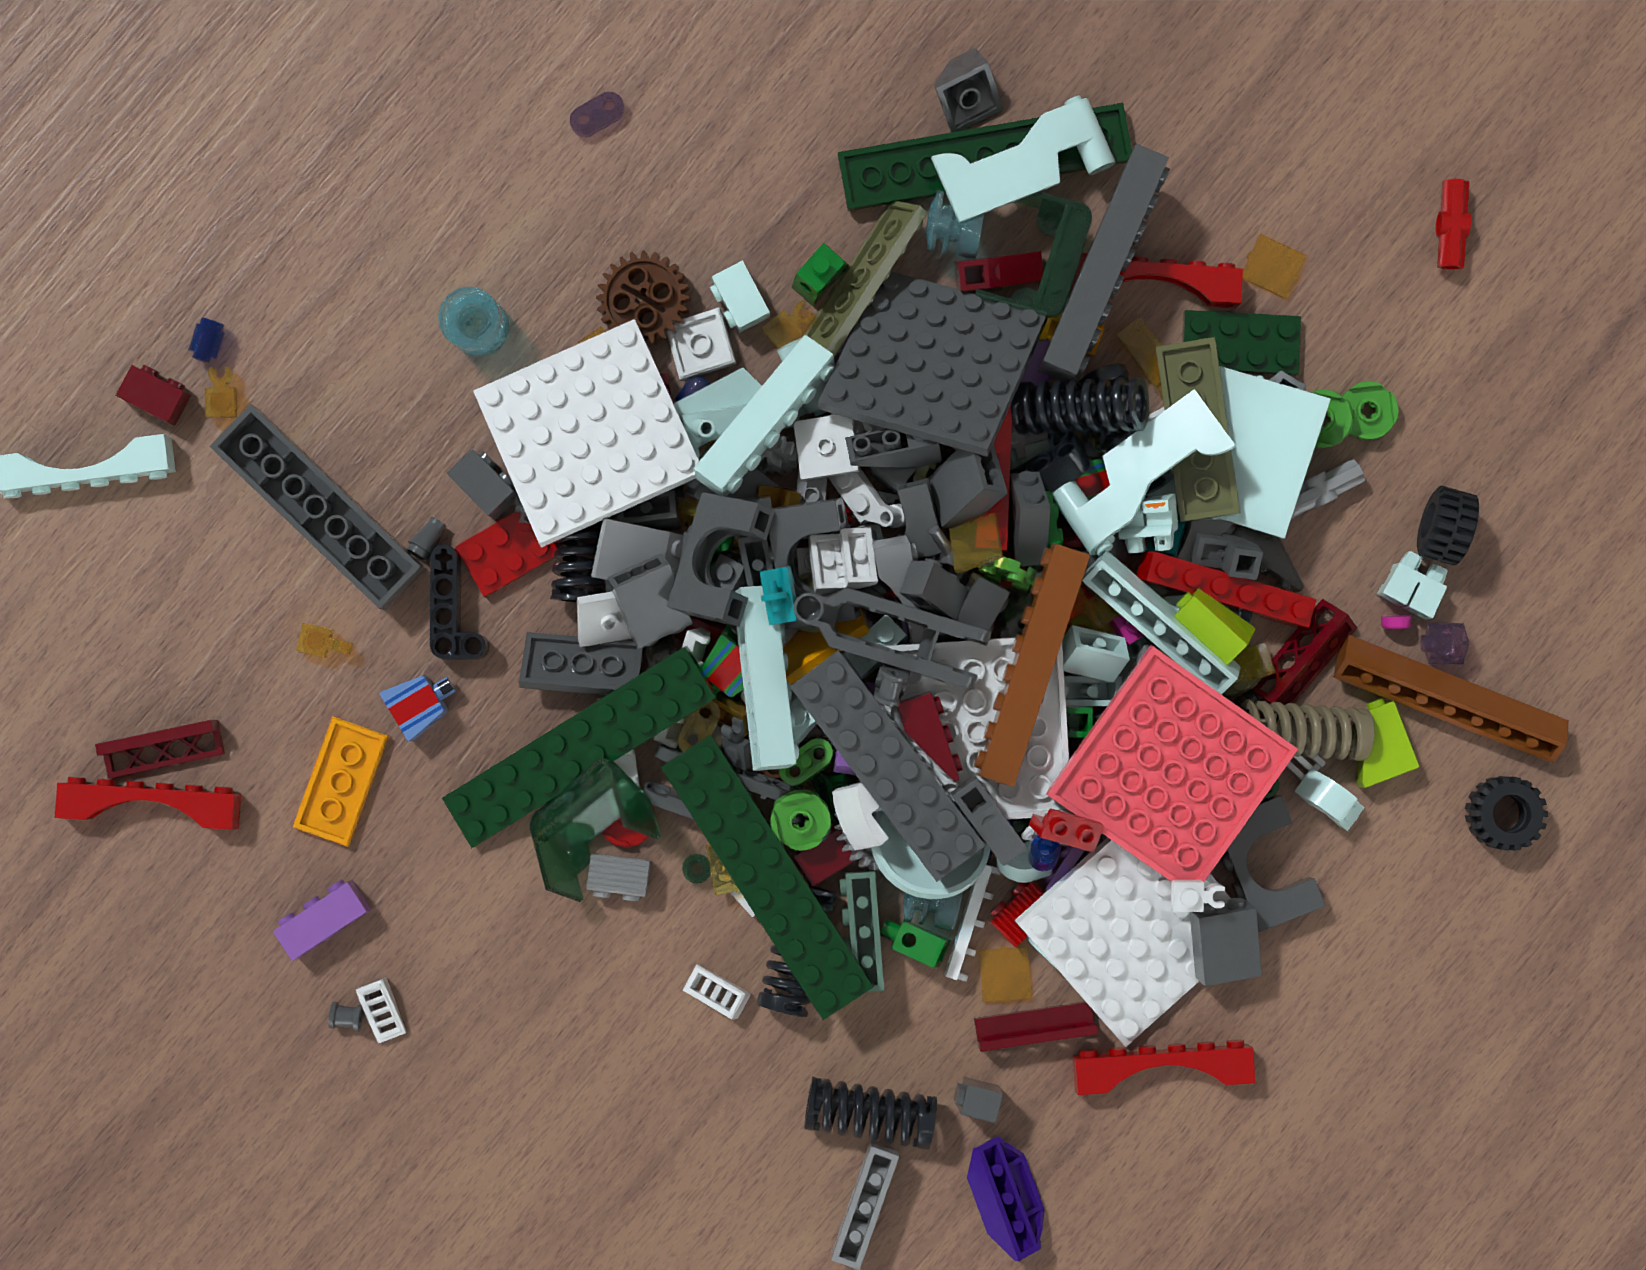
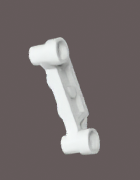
[828,468,906,528]

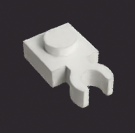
[1171,880,1225,912]

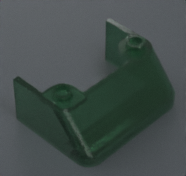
[975,192,1092,318]
[530,758,661,902]

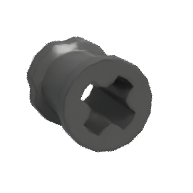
[328,1002,364,1032]

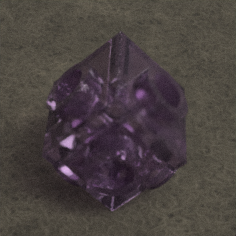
[1420,622,1469,665]

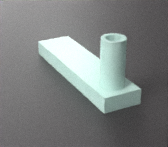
[680,404,799,444]

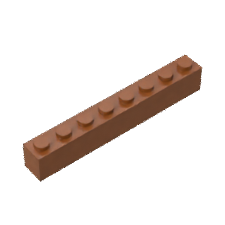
[974,544,1090,787]
[1333,635,1569,763]

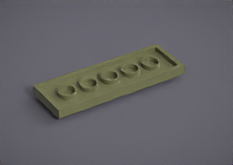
[802,201,928,356]
[1156,337,1240,522]

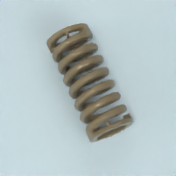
[1240,700,1375,761]

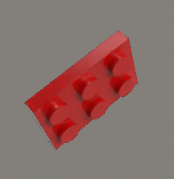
[455,512,557,598]

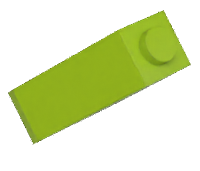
[1174,588,1255,665]
[1356,698,1419,788]

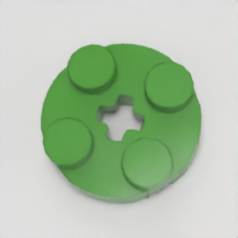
[1342,381,1399,441]
[1311,389,1354,448]
[977,555,1037,591]
[771,790,831,851]

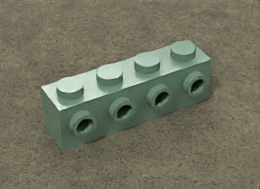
[840,870,884,992]

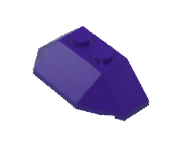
[967,1136,1045,1261]

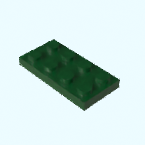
[1182,310,1301,376]

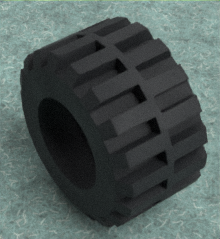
[1417,485,1479,566]
[1465,776,1548,851]

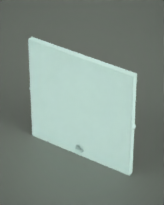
[1145,366,1331,539]

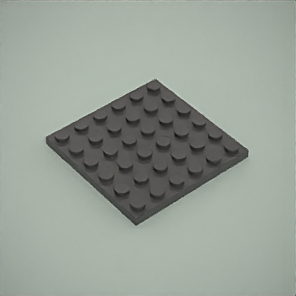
[818,272,1048,457]

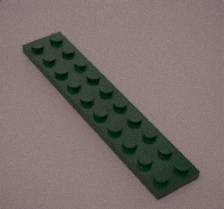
[837,103,1132,211]
[442,646,718,848]
[661,735,874,1020]

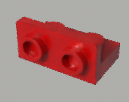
[1029,808,1104,853]

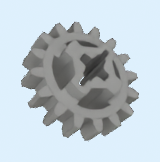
[756,436,798,475]

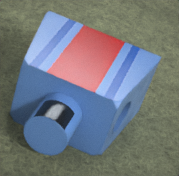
[379,675,456,741]

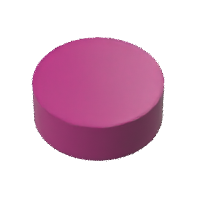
[1381,615,1411,629]

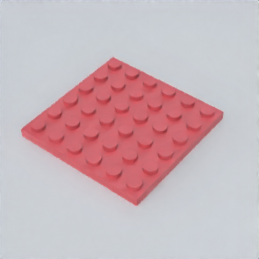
[1046,645,1298,882]

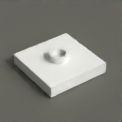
[666,308,736,381]
[794,414,860,481]
[577,591,632,647]

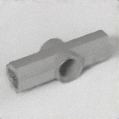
[1292,459,1365,519]

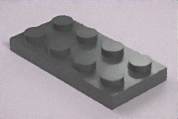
[519,632,644,695]

